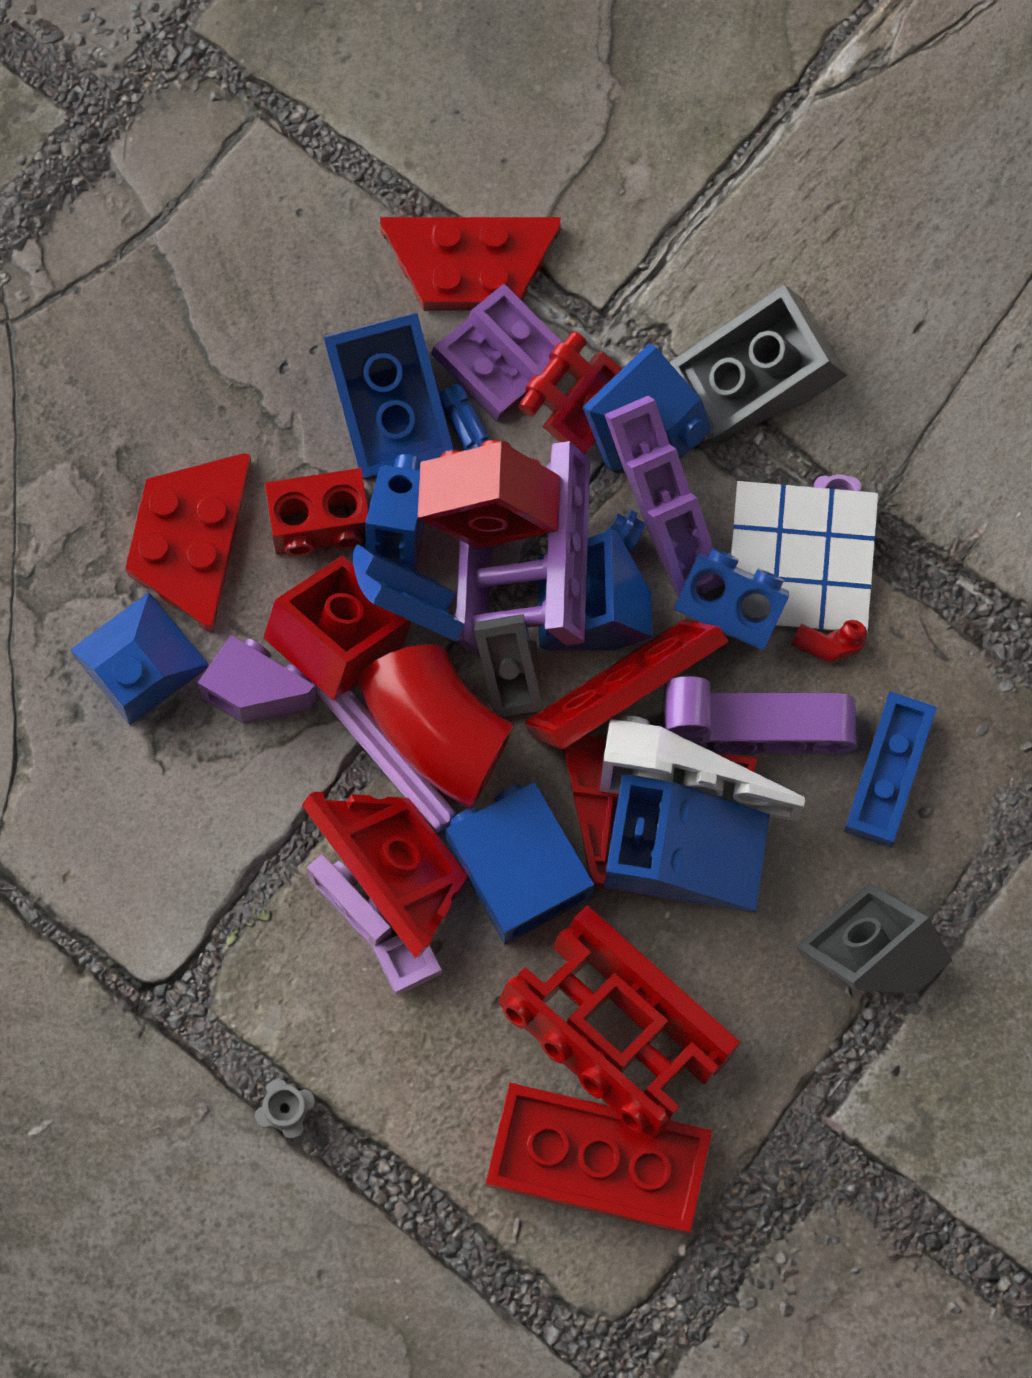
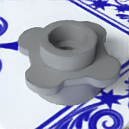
[255,1079,315,1139]

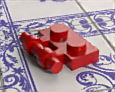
[518,332,622,454]

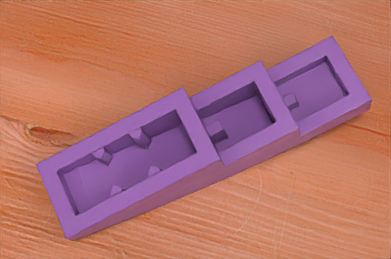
[604,395,725,598]

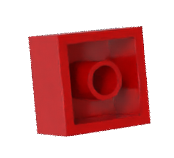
[418,440,560,550]
[263,555,412,701]

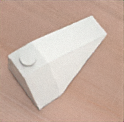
[600,716,805,821]

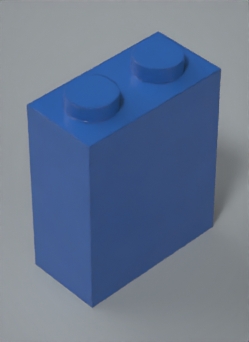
[446,782,594,945]

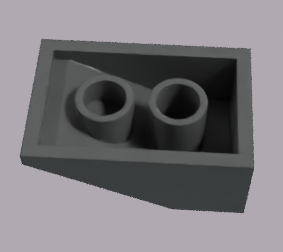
[670,284,847,443]

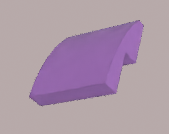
[431,284,563,421]

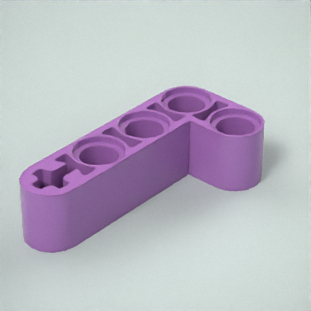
[662,676,857,754]

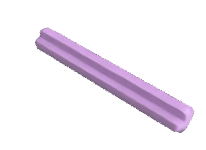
[315,686,456,832]

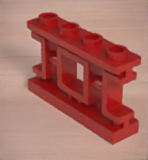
[498,905,741,1141]

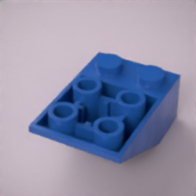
[604,774,770,913]

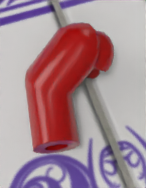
[791,620,867,663]

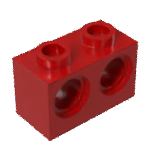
[264,468,368,557]

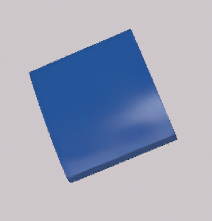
[353,544,465,642]

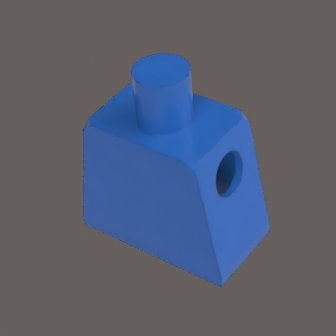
[365,454,425,571]

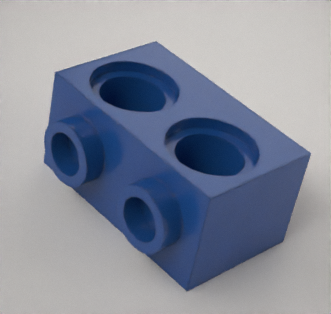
[674,548,789,651]

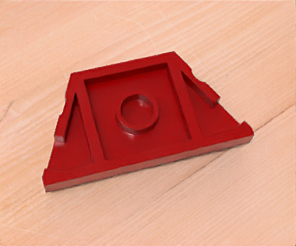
[380,217,561,310]
[125,453,251,633]
[302,792,468,959]

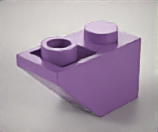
[198,635,317,724]

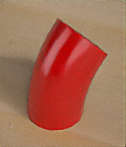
[357,644,514,809]

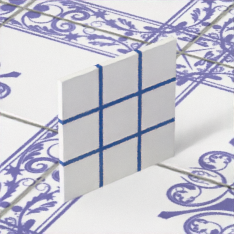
[731,481,878,633]

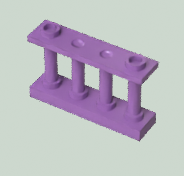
[453,441,590,657]

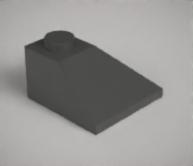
[796,883,952,993]

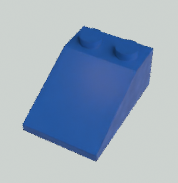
[323,312,454,478]

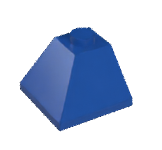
[583,343,711,471]
[538,529,653,650]
[70,592,209,725]

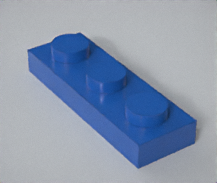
[843,691,937,847]

